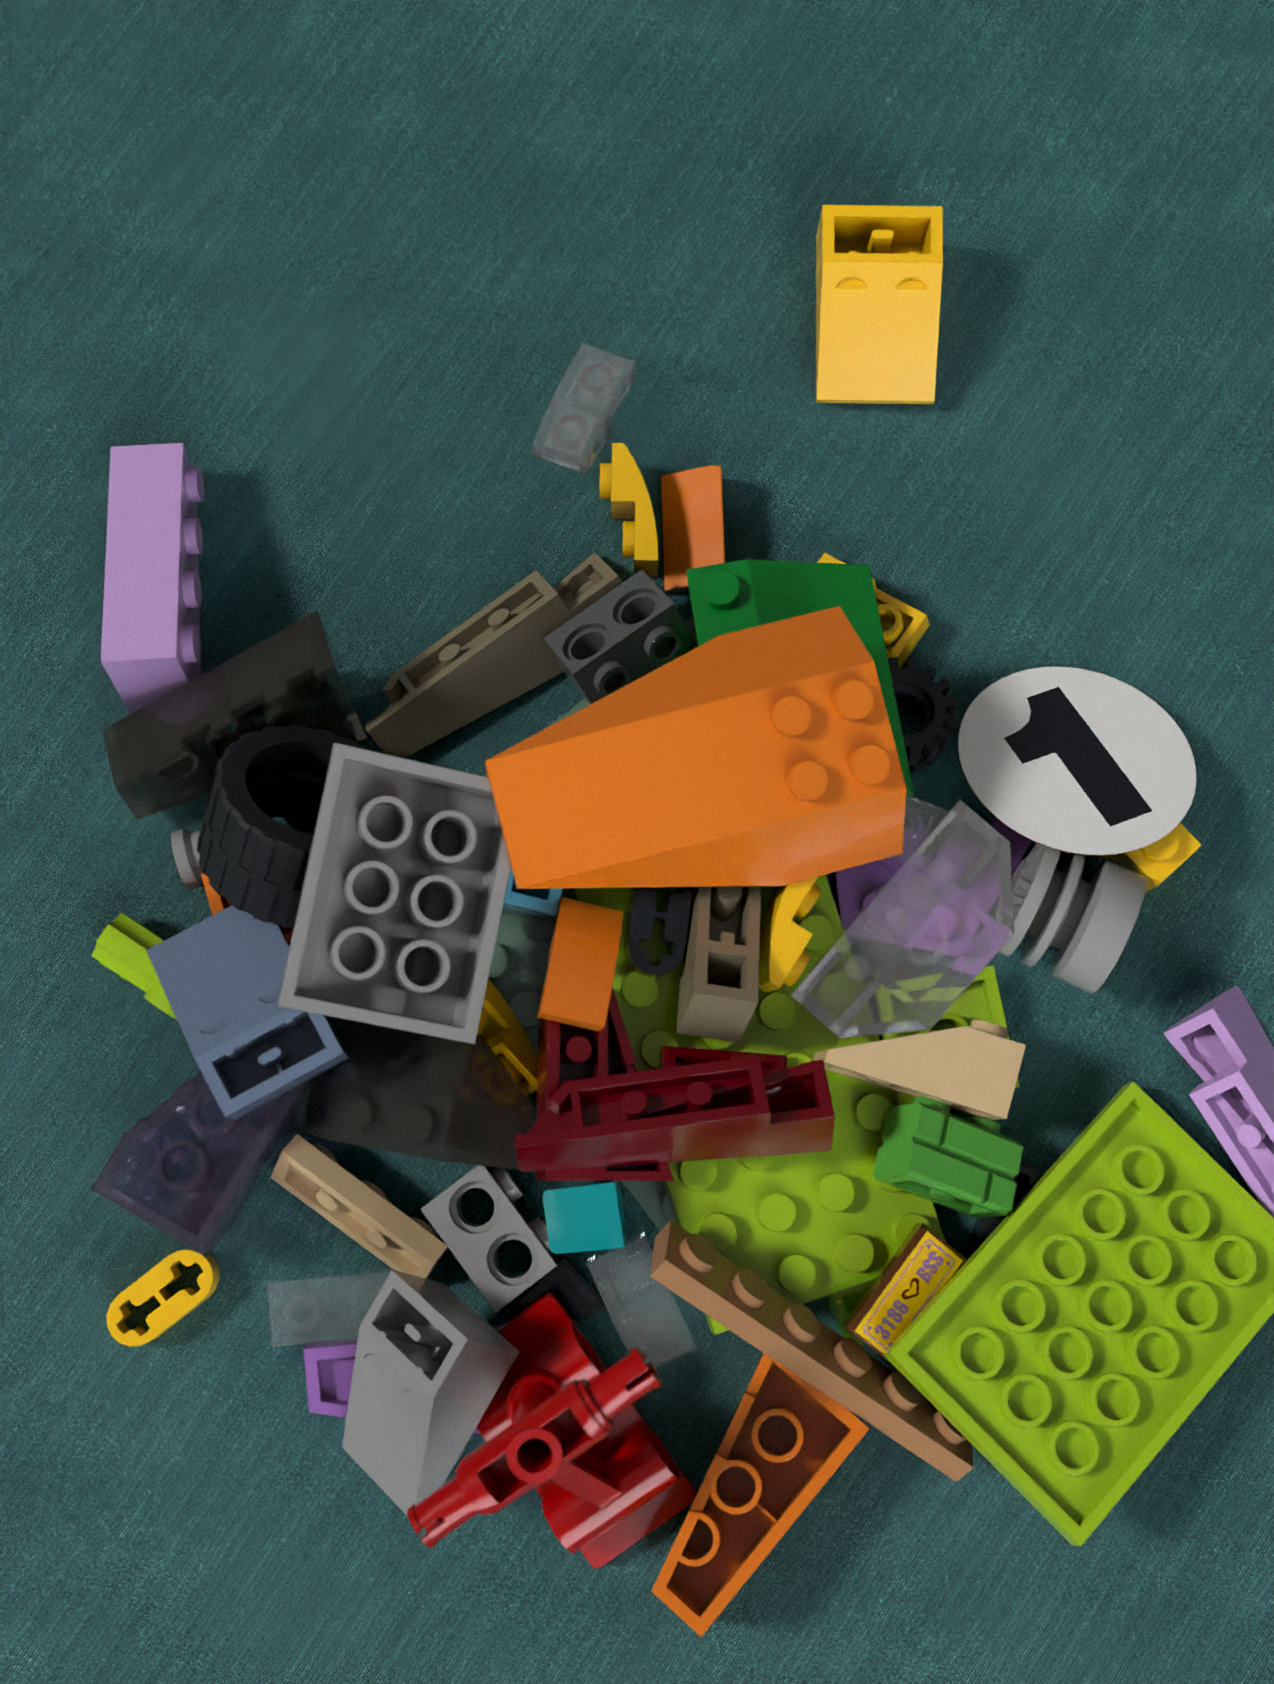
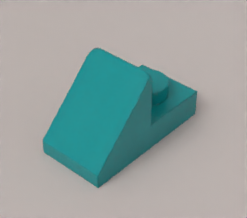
[543,1181,628,1254]

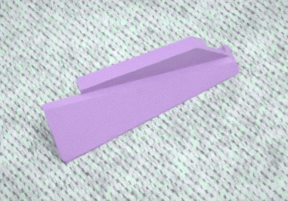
[1164,986,1274,1217]

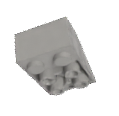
[342,1270,519,1517]

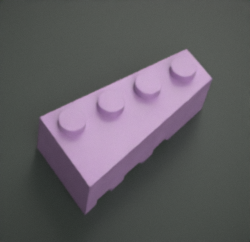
[101,443,204,716]

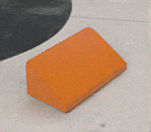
[661,465,725,593]

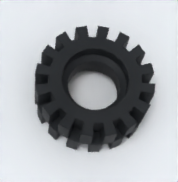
[888,657,958,775]

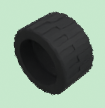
[197,725,363,929]

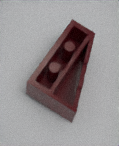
[536,986,674,1181]

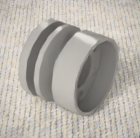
[992,842,1147,994]

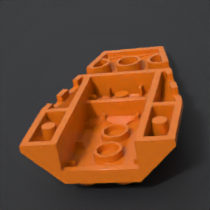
[484,606,906,889]

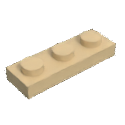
[271,1134,448,1279]

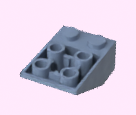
[146,905,350,1120]

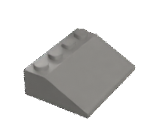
[277,743,511,1044]

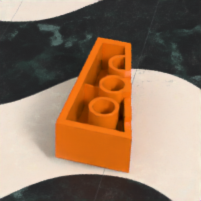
[651,1353,870,1637]

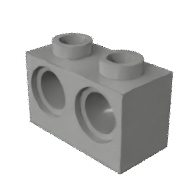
[421,1161,560,1312]

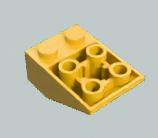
[816,205,943,404]

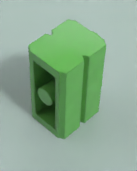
[873,1096,1023,1218]

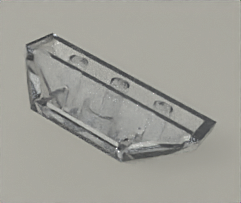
[791,800,1015,1038]

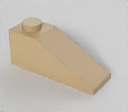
[812,1020,1026,1120]

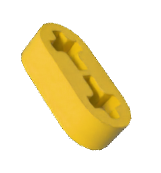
[106,1248,219,1347]

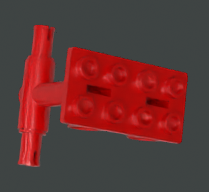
[407,1293,697,1569]

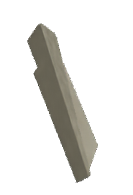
[365,553,623,758]

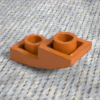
[537,897,624,1032]

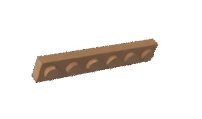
[650,1220,974,1482]

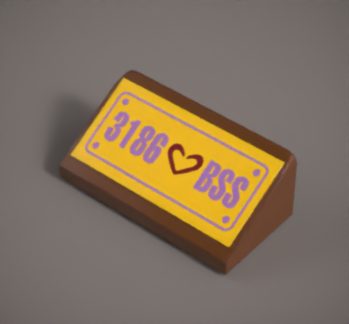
[843,1223,967,1366]

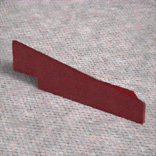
[514,1055,835,1172]

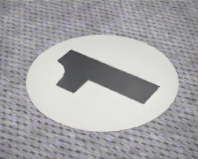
[958,666,1197,855]

